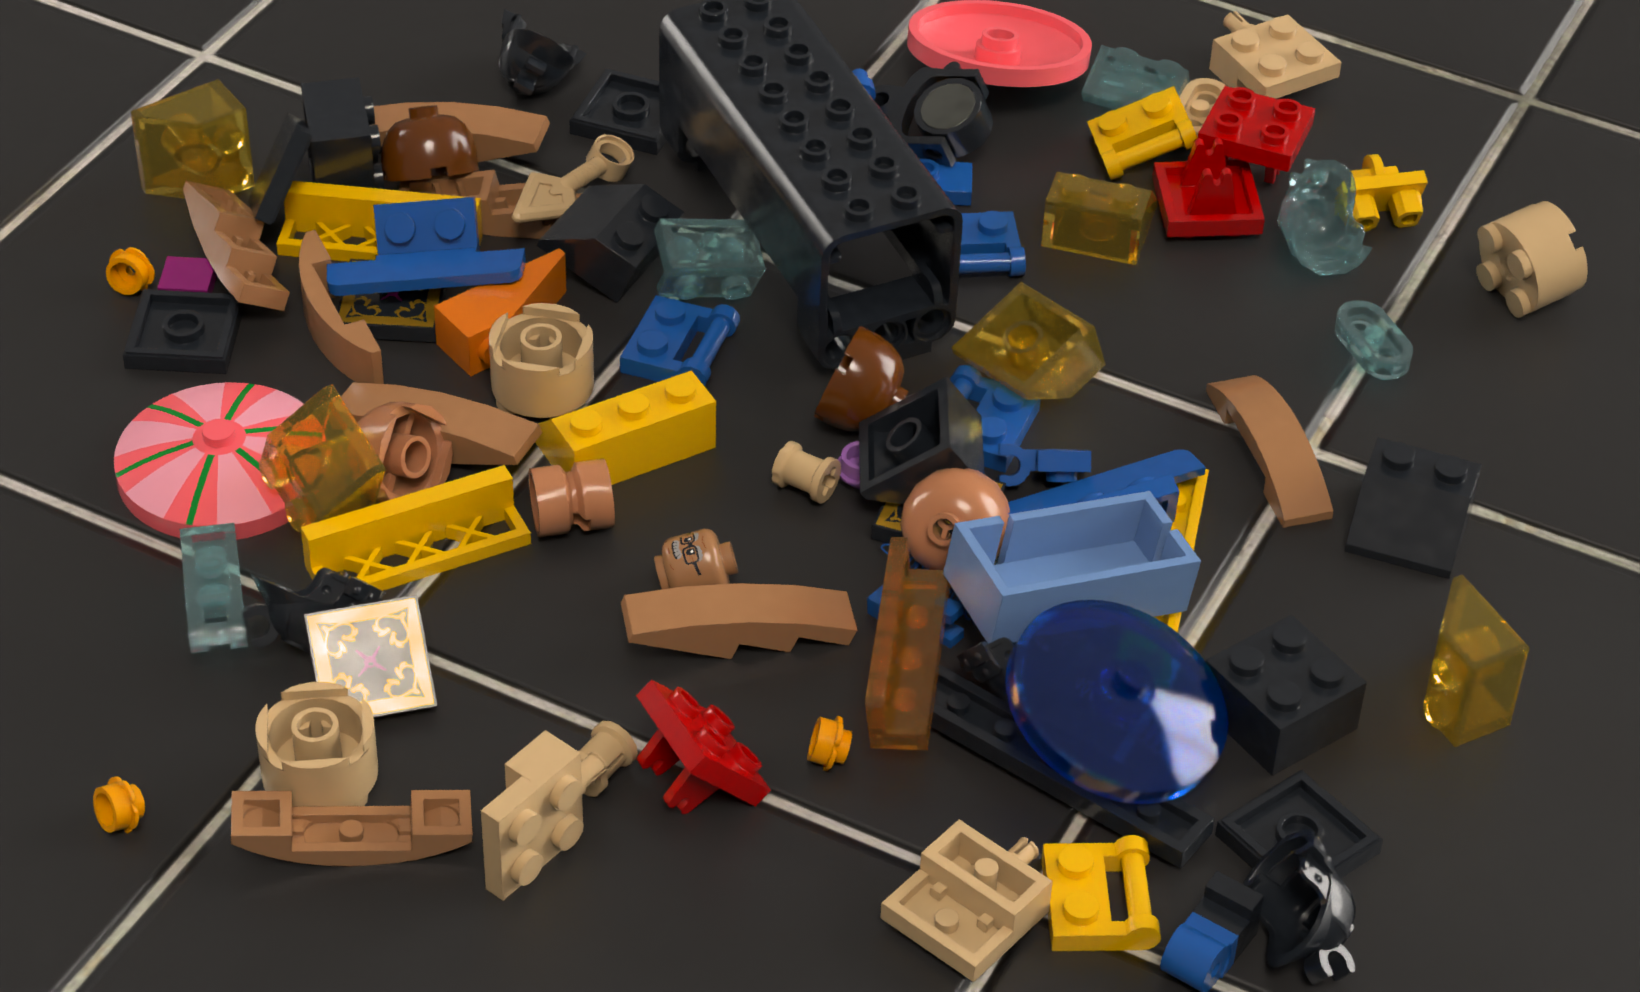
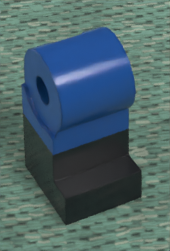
[1160,871,1264,992]

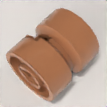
[528,458,615,538]

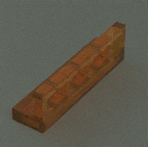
[865,537,950,750]

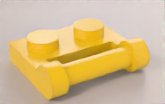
[1087,86,1198,181]
[1041,835,1161,951]

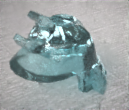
[1278,158,1372,276]

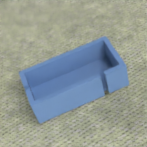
[943,491,1201,644]

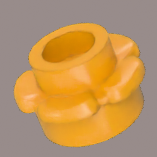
[106,247,155,295]
[807,716,852,771]
[93,776,145,833]

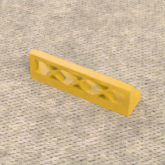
[276,181,483,262]
[301,465,531,591]

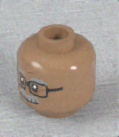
[654,529,738,589]

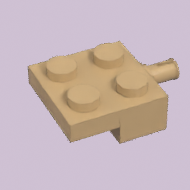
[1209,11,1342,99]
[481,730,608,901]
[880,819,1053,982]

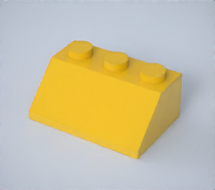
[535,370,716,485]

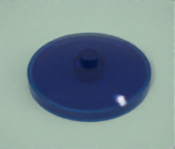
[1005,600,1228,804]

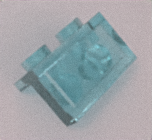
[1082,45,1190,110]
[654,218,766,300]

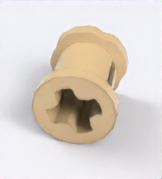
[772,441,841,504]
[579,721,638,797]

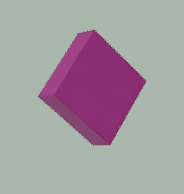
[157,256,217,293]

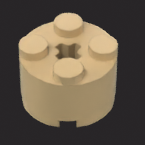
[1476,201,1588,318]
[489,303,594,419]
[255,682,378,806]

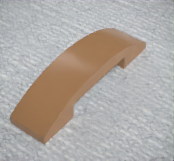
[299,230,384,384]
[1206,375,1333,528]
[231,790,473,866]

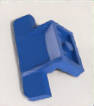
[327,197,526,296]
[1008,450,1206,522]

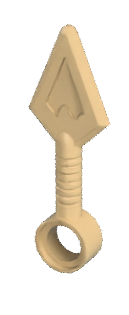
[512,134,634,223]

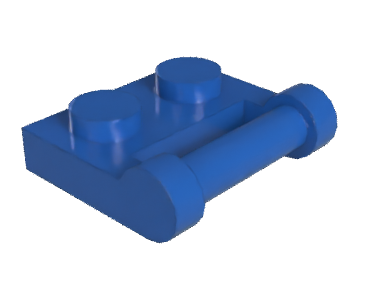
[959,211,1026,277]
[620,295,741,386]
[950,365,1041,473]

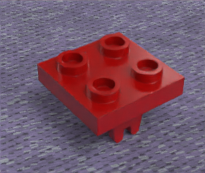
[1197,86,1316,184]
[1152,138,1265,238]
[636,679,771,814]

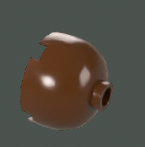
[381,105,479,181]
[814,326,909,432]

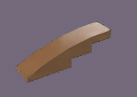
[374,102,550,162]
[398,170,582,239]
[183,181,290,311]
[327,382,543,465]
[621,583,858,659]

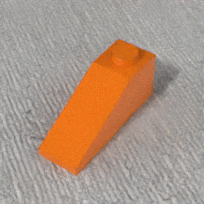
[434,248,566,377]

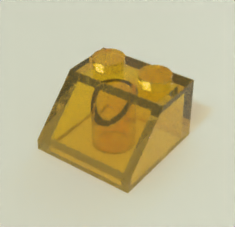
[131,79,255,199]
[1041,172,1157,265]
[952,282,1105,400]
[259,384,386,532]
[1422,575,1530,747]

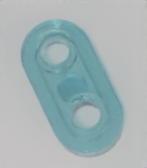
[1334,300,1413,380]

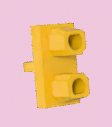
[1330,154,1428,233]

